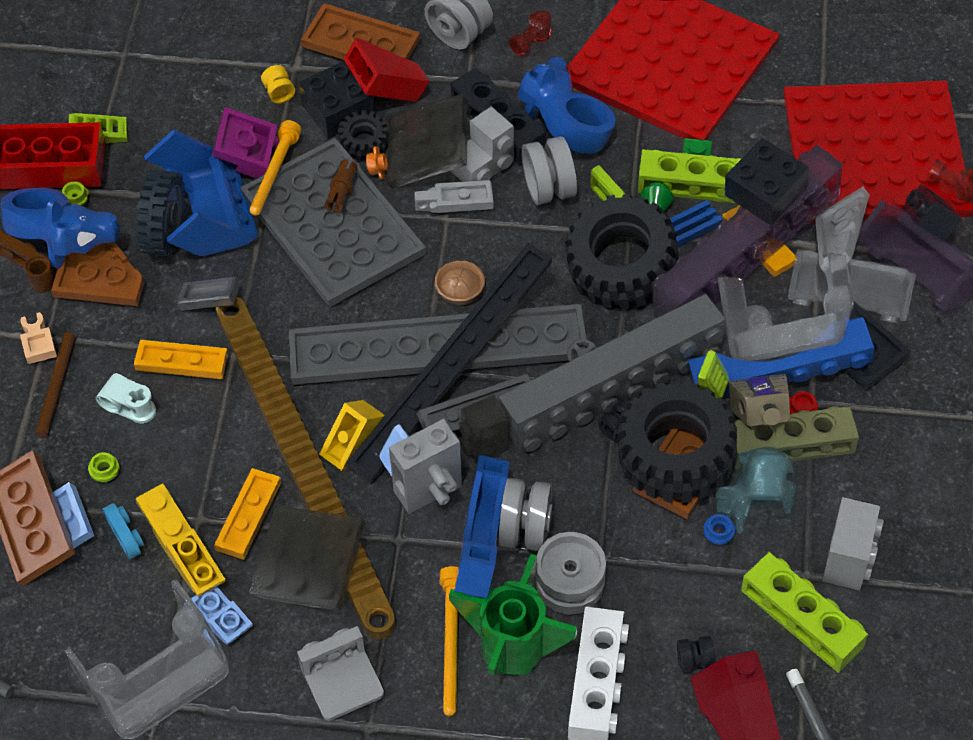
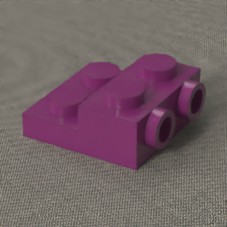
[212,107,279,178]

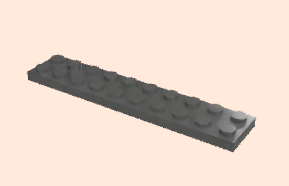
[289,304,587,385]

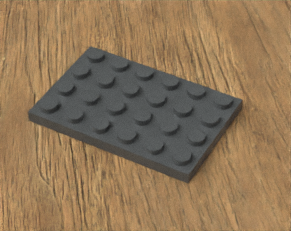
[240,138,426,307]

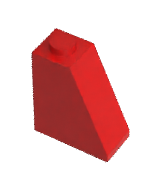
[343,38,430,102]

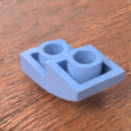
[188,587,253,646]

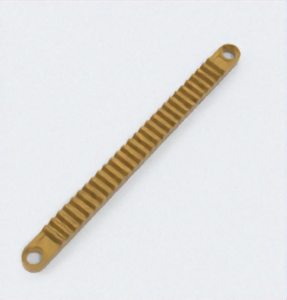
[216,296,395,639]

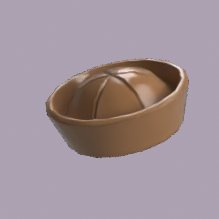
[435,261,485,306]

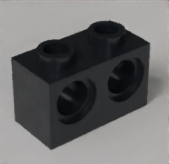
[904,184,962,242]

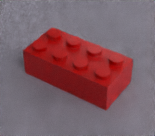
[0,122,106,189]

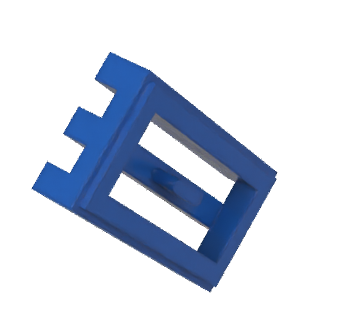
[670,200,723,247]

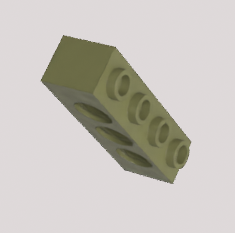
[734,406,859,469]

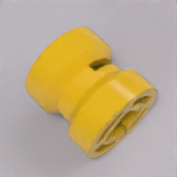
[261,65,295,104]

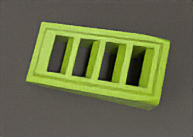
[69,113,128,144]
[698,350,729,399]

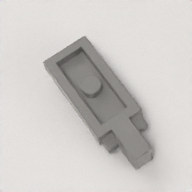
[414,180,494,213]

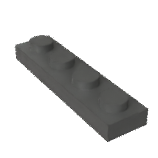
[417,374,530,433]

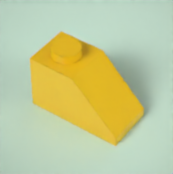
[319,400,385,471]

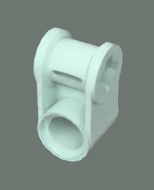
[96,373,156,424]

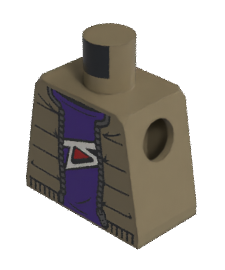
[728,374,790,426]

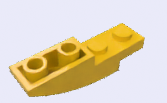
[135,483,226,597]

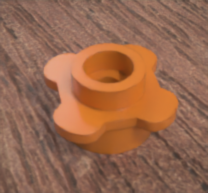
[366,146,388,179]

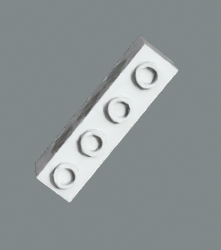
[568,607,629,740]

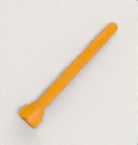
[250,120,302,216]
[439,566,458,716]

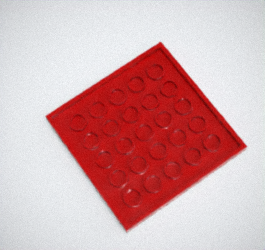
[567,0,780,140]
[783,81,973,224]

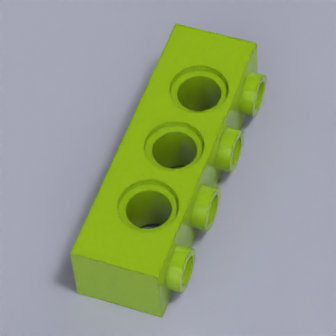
[638,149,742,203]
[741,552,868,673]

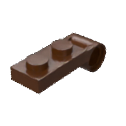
[0,230,55,293]

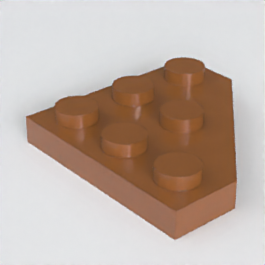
[51,242,144,306]

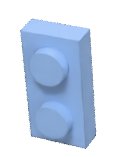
[53,482,94,548]

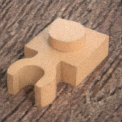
[20,312,57,364]

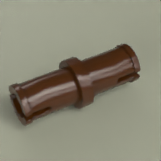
[324,159,358,213]

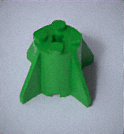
[449,554,577,676]

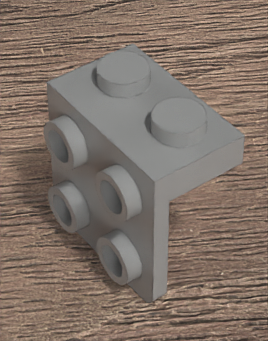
[297,626,384,721]

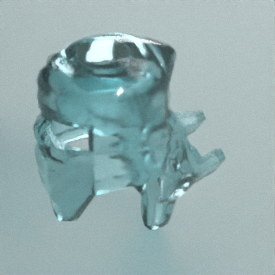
[716,447,796,534]

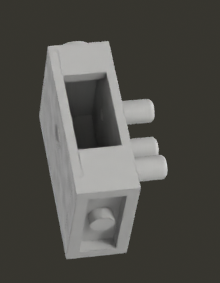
[389,419,462,514]

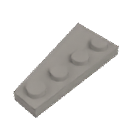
[815,186,870,275]

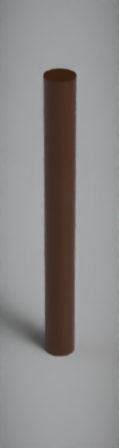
[35,332,75,438]

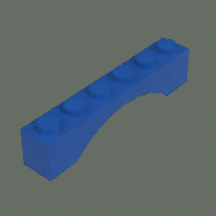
[688,317,874,399]
[454,455,509,598]

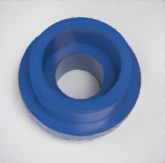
[703,514,735,545]

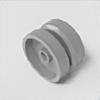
[424,0,493,50]
[522,136,577,205]
[499,478,553,551]
[535,532,606,615]

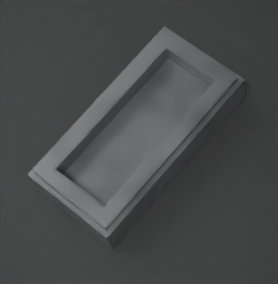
[177,277,240,311]

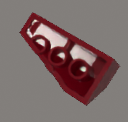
[690,650,781,740]

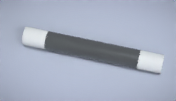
[786,669,832,740]

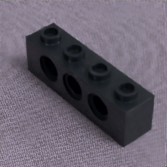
[450,67,546,166]

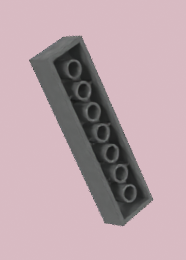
[499,294,726,456]

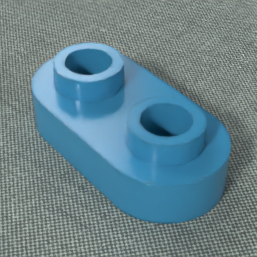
[102,503,144,560]

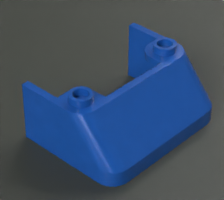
[144,129,258,256]

